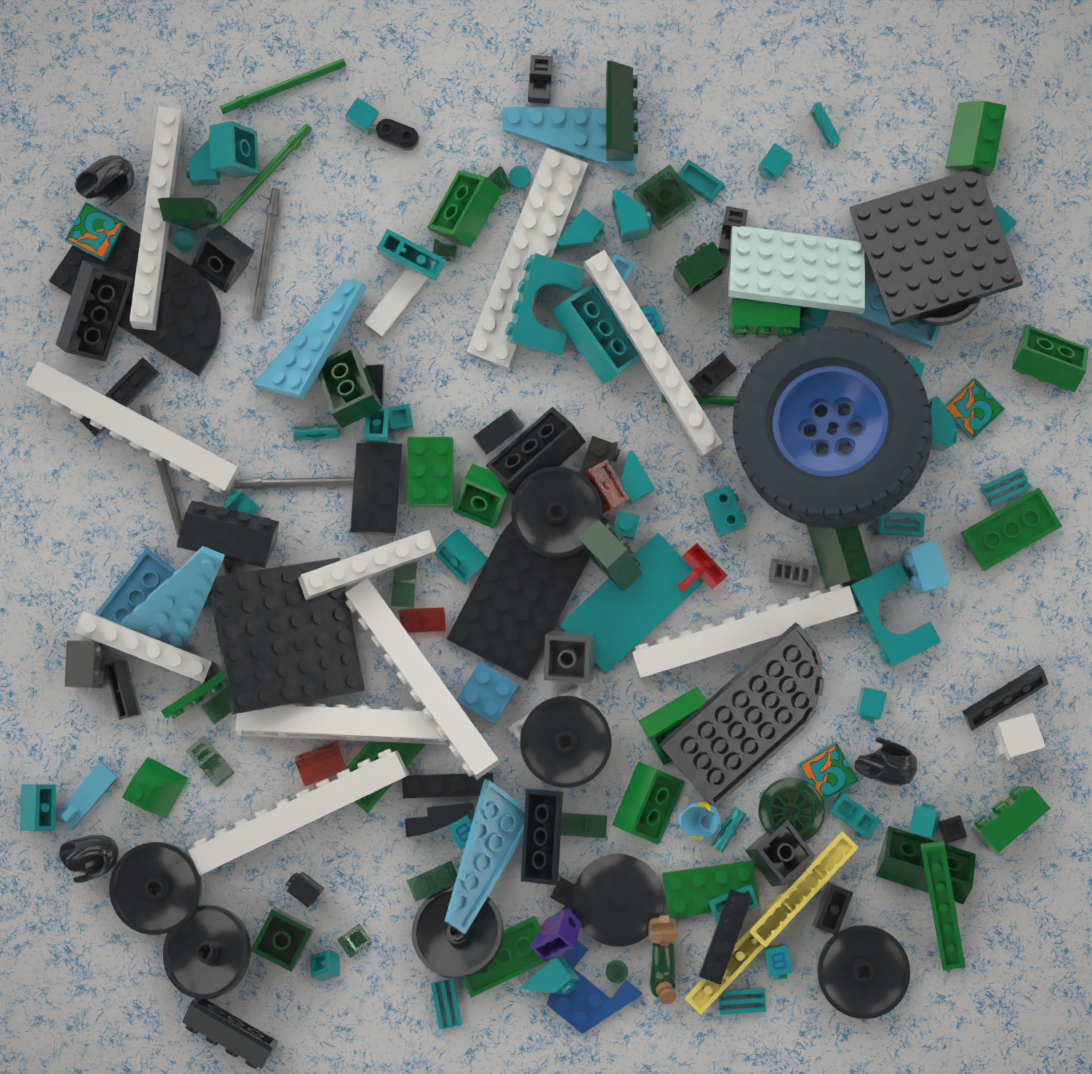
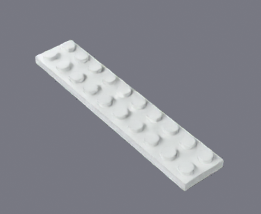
[466,148,588,369]

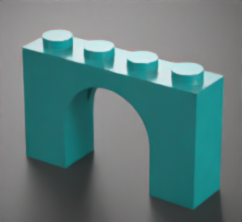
[505,253,586,357]
[850,561,941,667]

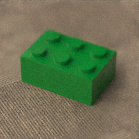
[728,298,800,339]
[407,437,454,507]
[971,785,1051,853]

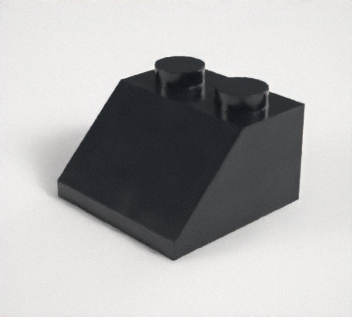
[191,225,254,293]
[745,820,815,887]

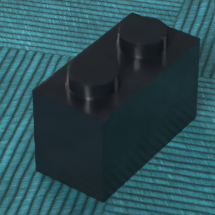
[812,882,854,936]

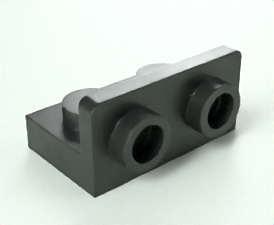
[579,436,620,487]

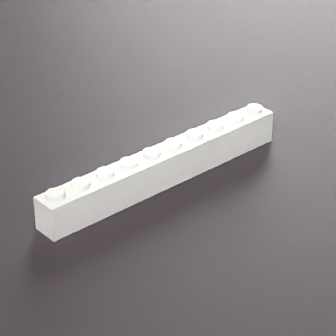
[130,107,184,331]
[584,250,723,456]
[25,361,241,493]
[345,578,499,780]
[632,584,858,679]
[235,703,466,745]
[188,749,409,875]

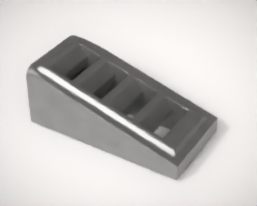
[768,558,816,588]

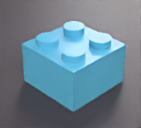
[901,540,950,595]

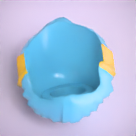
[677,801,722,840]

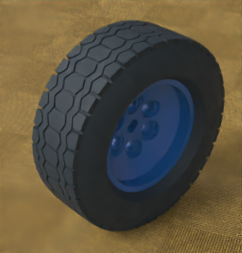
[733,327,933,529]

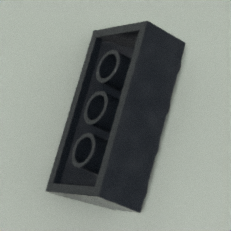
[55,260,133,362]
[486,407,586,496]
[350,442,402,536]
[176,501,279,568]
[521,789,563,885]
[182,998,278,1069]

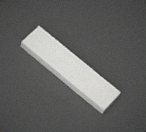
[364,269,429,338]

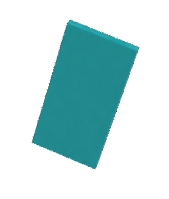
[559,533,704,674]

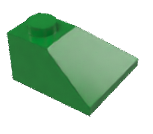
[453,463,507,529]
[122,757,188,818]

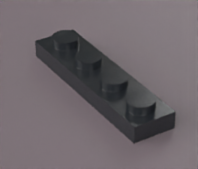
[79,357,160,437]
[962,665,1049,731]
[402,772,494,799]
[698,888,752,985]

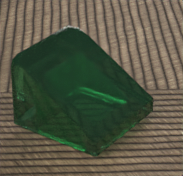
[488,166,511,196]
[337,923,372,958]

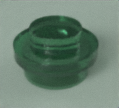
[605,960,628,983]

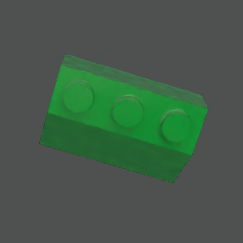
[945,101,1007,176]
[427,170,502,248]
[1012,324,1089,392]
[639,687,707,765]
[612,762,685,845]

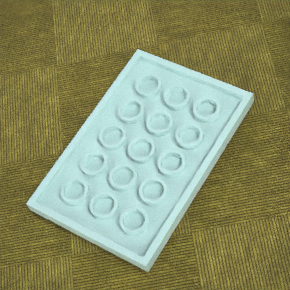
[728,226,865,314]

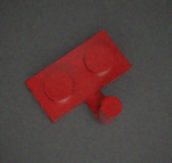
[678,543,728,591]

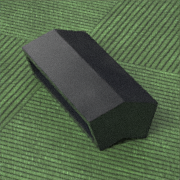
[105,660,142,720]

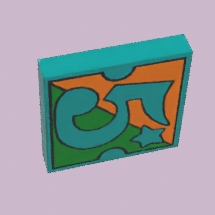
[64,201,126,262]
[944,377,1005,440]
[797,742,859,802]

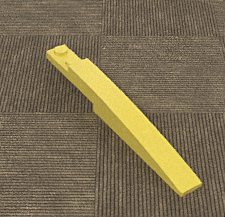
[684,831,859,1015]

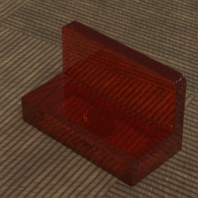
[582,459,630,514]
[398,607,446,633]
[295,741,347,786]

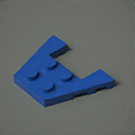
[547,940,642,1034]

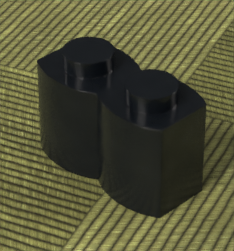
[285,872,325,908]

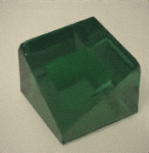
[433,238,457,262]

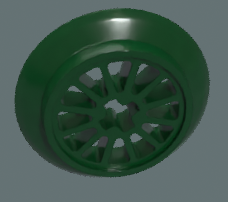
[758,778,825,841]

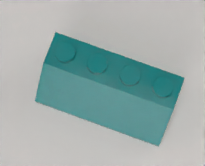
[551,282,641,385]

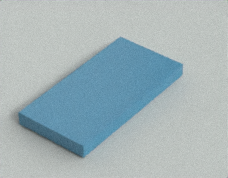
[95,548,176,631]

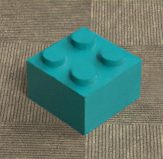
[209,121,259,179]

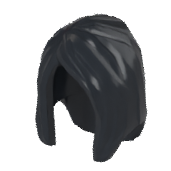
[74,155,134,207]
[855,737,918,786]
[59,835,119,883]

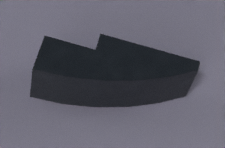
[405,803,473,837]

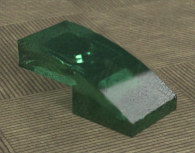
[391,563,418,608]
[201,687,231,725]
[186,736,235,787]
[561,812,607,838]
[406,861,457,902]

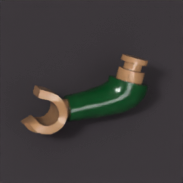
[648,915,678,1005]

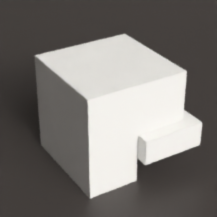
[993,713,1046,761]

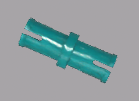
[293,424,340,442]
[711,806,747,853]

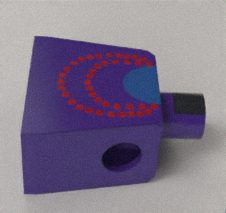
[530,906,582,962]

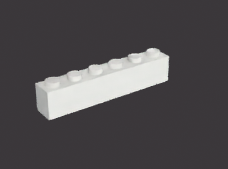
[298,530,437,600]
[75,611,214,683]

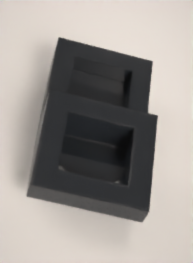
[528,55,553,104]
[718,206,748,255]
[688,353,737,398]
[473,409,524,455]

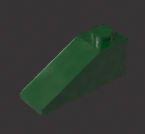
[158,198,217,231]

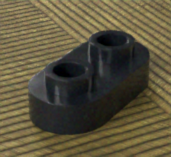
[376,119,419,151]

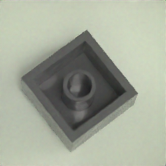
[544,631,595,683]
[65,640,107,688]

